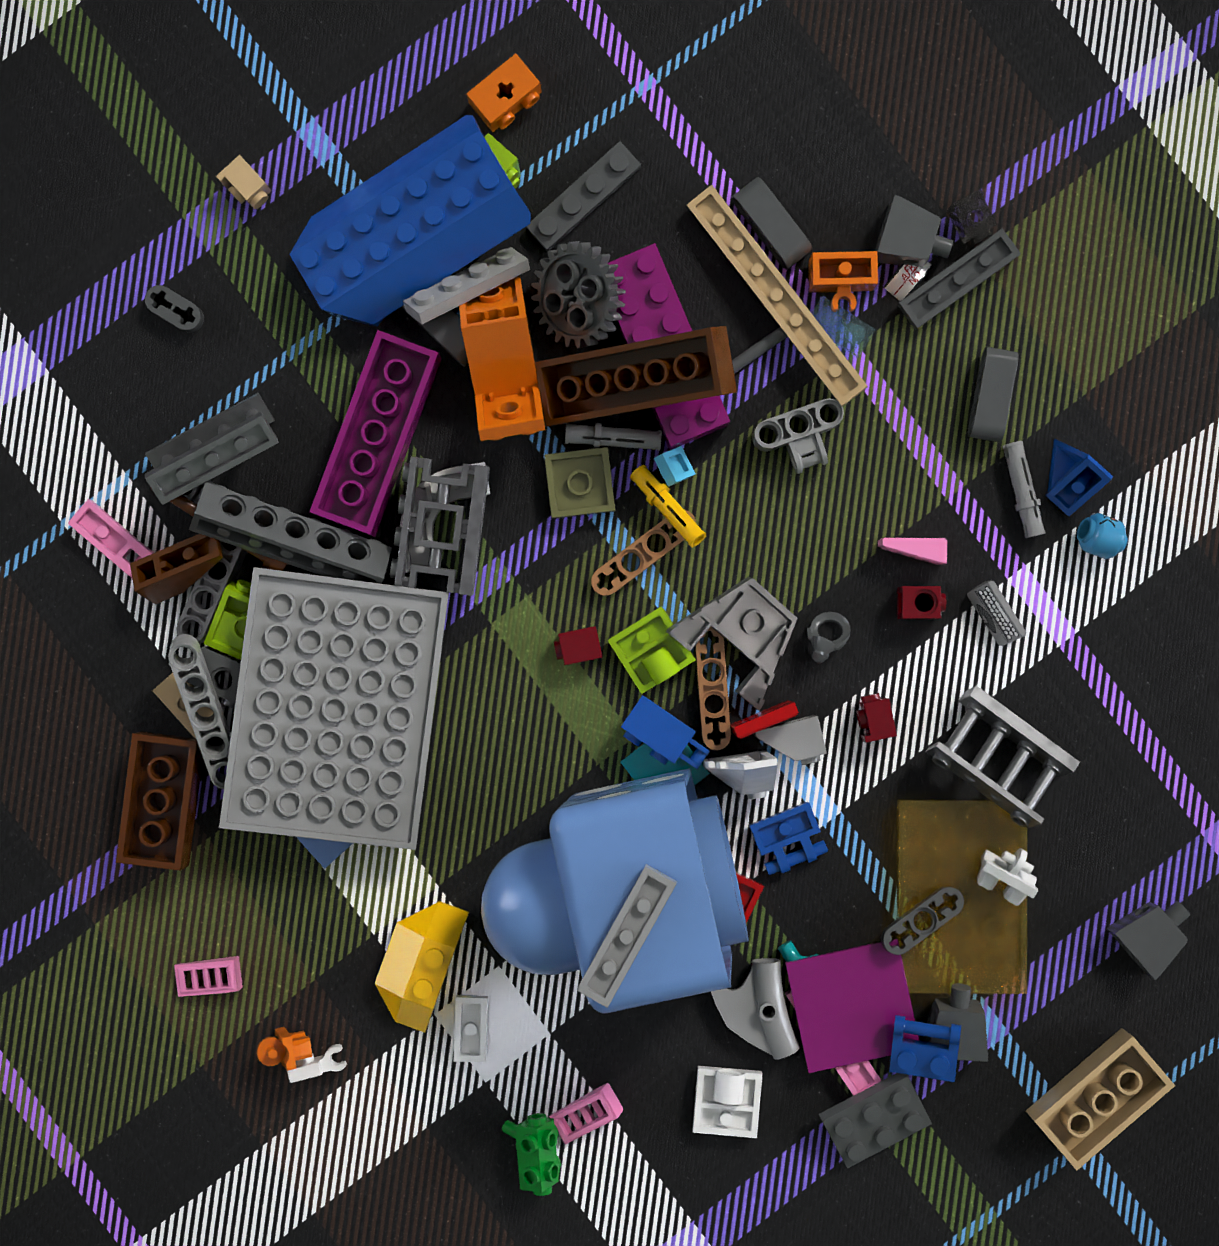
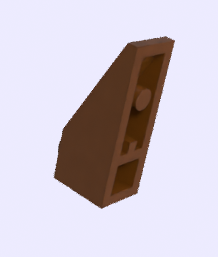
[130,534,223,605]

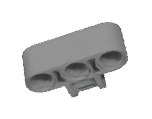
[752,398,844,474]

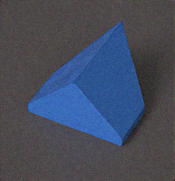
[1045,439,1113,516]

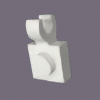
[287,1044,347,1083]

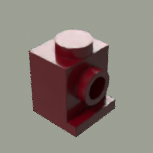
[856,693,897,743]

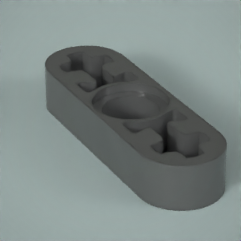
[880,886,964,955]

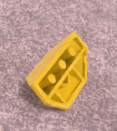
[375,901,469,1033]

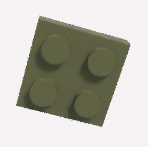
[544,447,615,519]

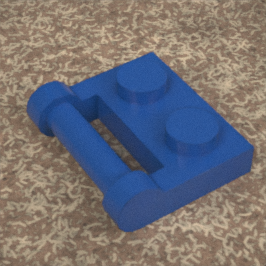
[889,1015,961,1082]

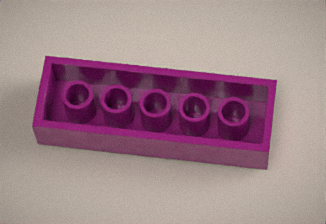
[608,243,730,450]
[310,330,442,537]

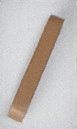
[591,510,696,596]
[695,627,731,750]

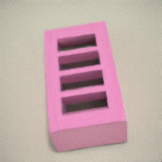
[878,538,947,565]
[174,956,243,997]
[549,1083,623,1145]

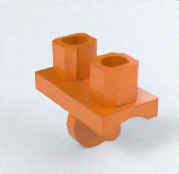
[256,1027,312,1071]

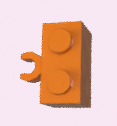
[808,251,878,312]

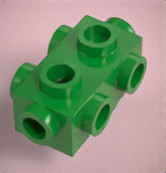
[502,1113,561,1196]

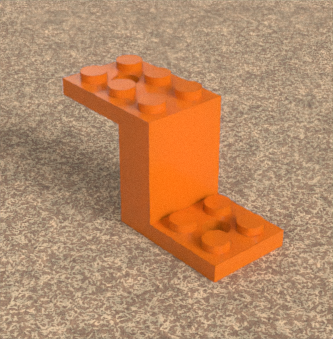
[459,275,545,441]

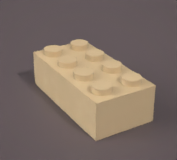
[1026,1028,1175,1170]

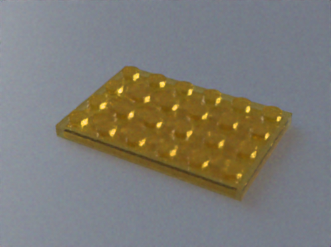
[897,800,1027,994]

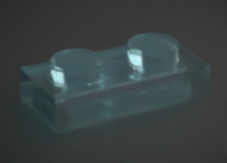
[812,296,876,358]

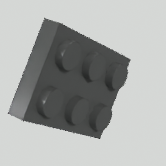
[819,1073,932,1169]

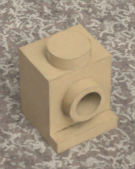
[216,155,271,209]

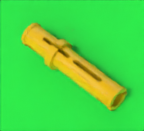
[630,465,706,548]

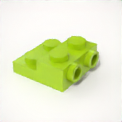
[204,580,251,660]

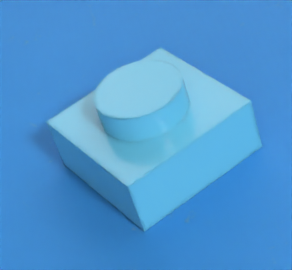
[654,446,695,487]

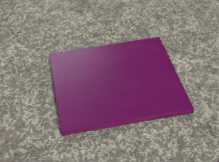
[785,938,919,1073]

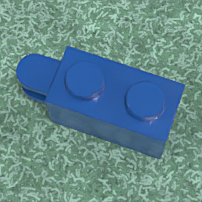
[621,695,710,770]

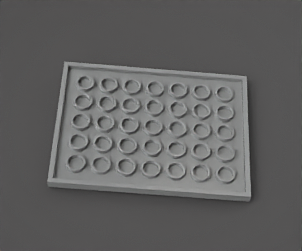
[219,567,449,850]

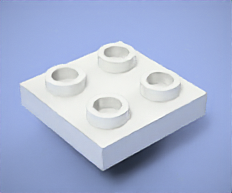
[692,1066,762,1138]

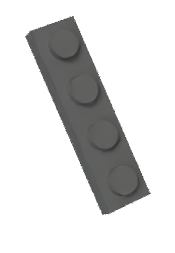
[526,141,641,252]
[897,228,1021,330]

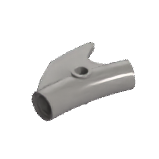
[711,958,800,1060]

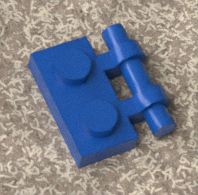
[749,801,828,875]

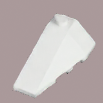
[703,750,778,799]

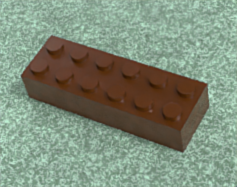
[535,326,737,426]

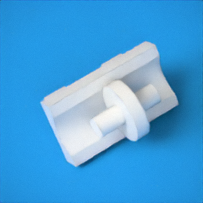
[977,848,1038,906]

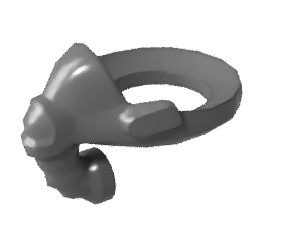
[807,612,851,664]

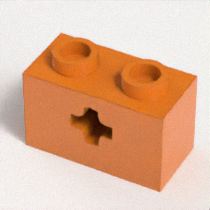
[466,53,542,132]

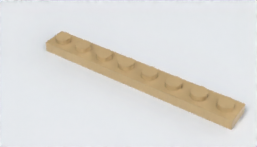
[687,185,868,407]

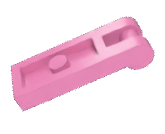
[68,499,154,578]

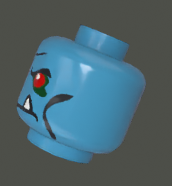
[1077,513,1128,559]

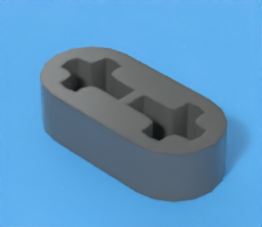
[145,285,204,333]

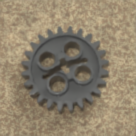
[531,241,626,348]

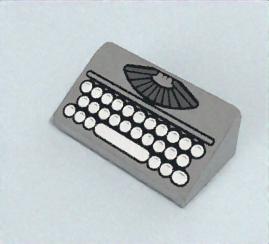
[967,580,1027,646]

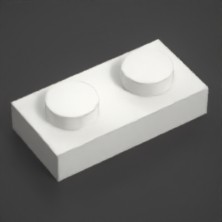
[453,995,488,1063]

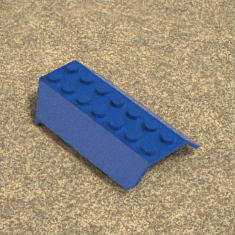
[290,115,531,327]

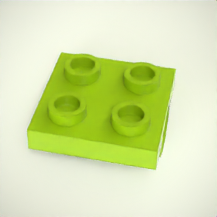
[608,606,696,694]

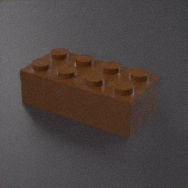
[115,731,203,871]

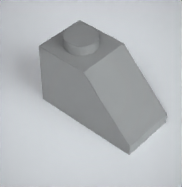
[753,715,827,765]

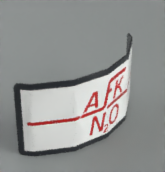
[883,262,933,301]

